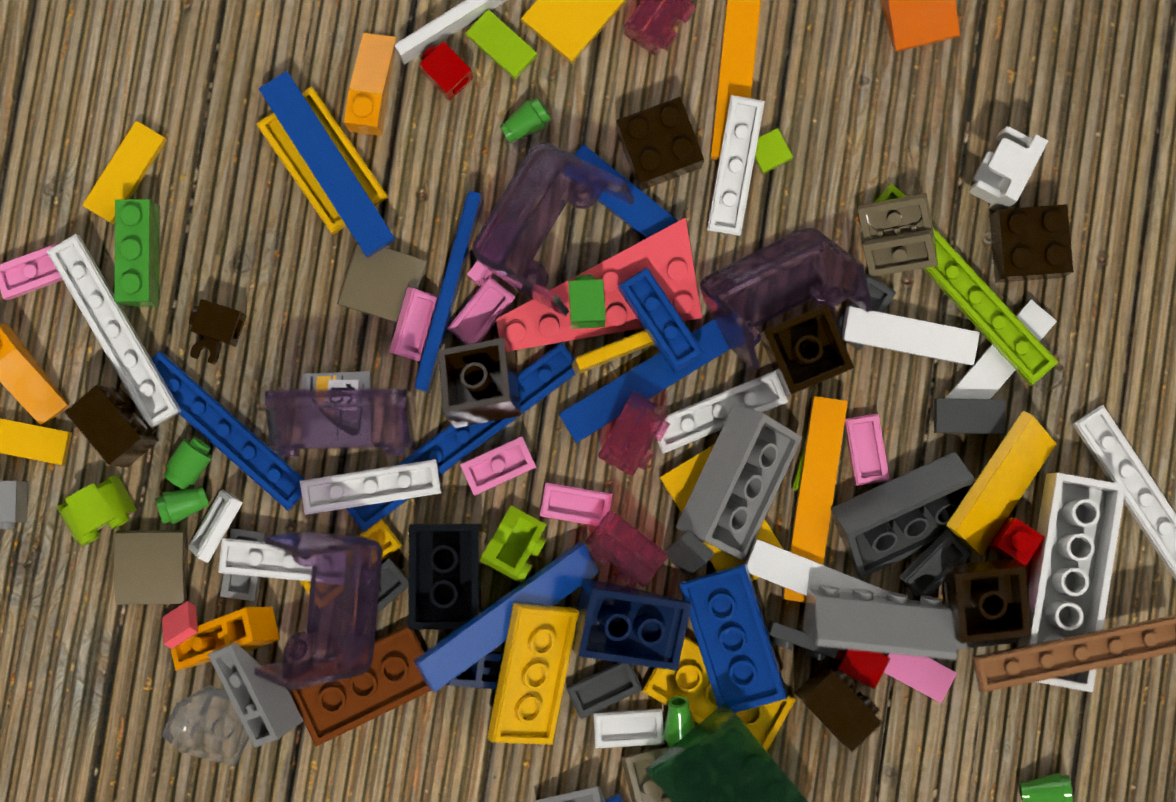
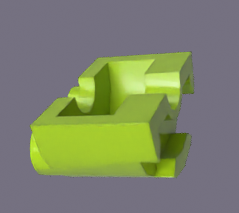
[57,475,137,546]
[480,505,547,583]

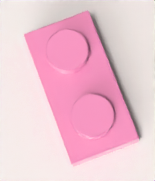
[0,244,63,301]
[460,436,537,496]

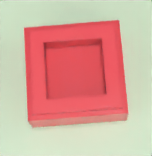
[162,601,198,649]

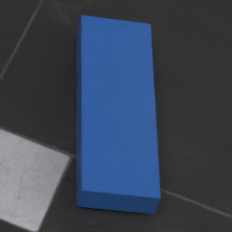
[617,268,704,373]

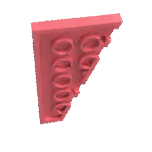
[496,217,702,350]

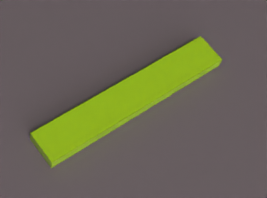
[922,227,1059,386]

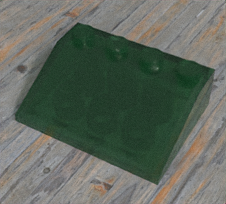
[645,702,808,802]

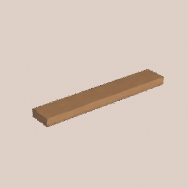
[972,615,1176,693]

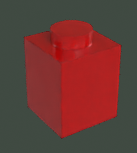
[419,41,474,101]
[988,517,1045,566]
[832,648,891,689]

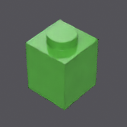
[568,275,606,329]

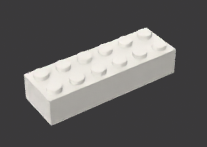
[1018,473,1126,693]

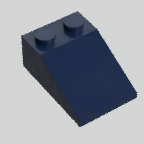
[572,579,691,671]

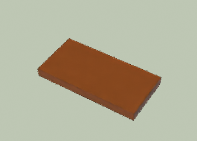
[286,625,431,747]

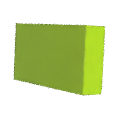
[466,9,538,80]

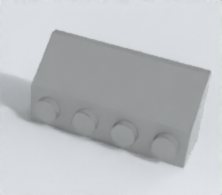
[676,403,802,561]
[802,585,957,660]

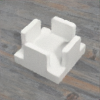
[969,126,1048,212]

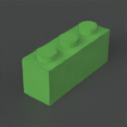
[114,199,160,307]

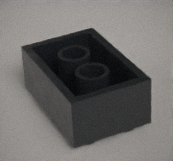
[409,524,481,630]

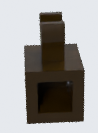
[189,299,247,365]

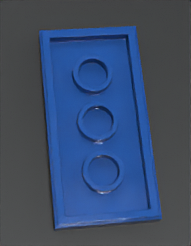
[679,563,788,717]

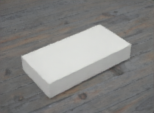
[188,489,243,563]
[593,708,664,748]

